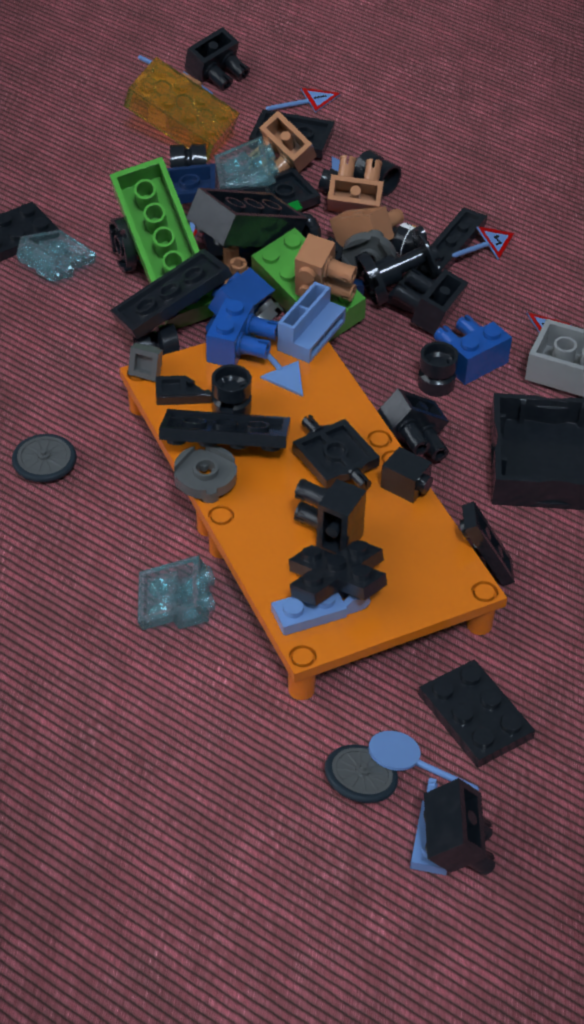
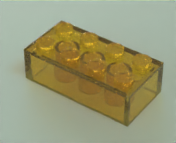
[124,57,240,162]

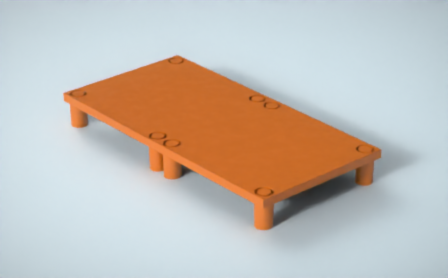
[119,335,507,700]

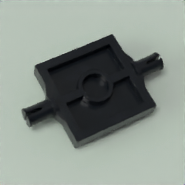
[292,415,380,490]

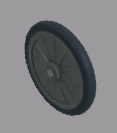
[12,434,77,482]
[325,744,398,803]

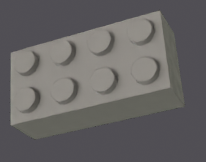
[525,319,584,397]

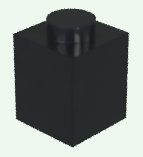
[381,447,433,503]

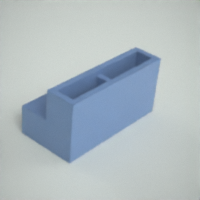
[277,281,346,363]

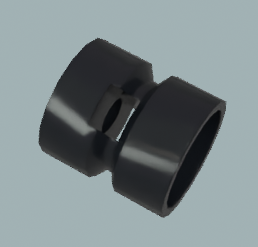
[170,144,207,168]
[353,150,402,196]
[133,323,180,355]
[418,341,459,397]
[211,364,252,415]

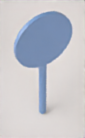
[368,731,479,791]

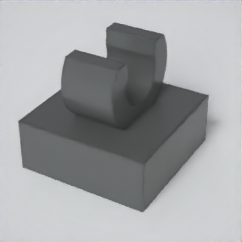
[128,343,163,382]

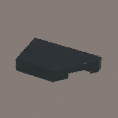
[156,376,212,405]

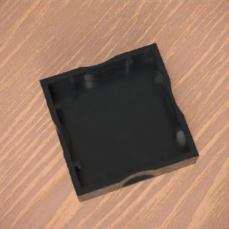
[490,393,584,510]

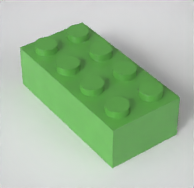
[251,228,366,342]

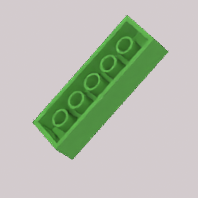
[110,157,214,329]

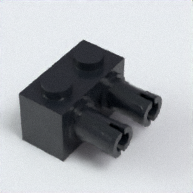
[184,27,250,91]
[392,268,468,335]
[377,388,449,461]
[294,479,366,554]
[423,778,495,875]

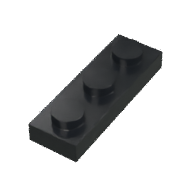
[460,501,515,586]

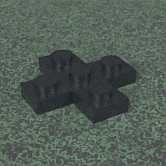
[289,540,387,606]

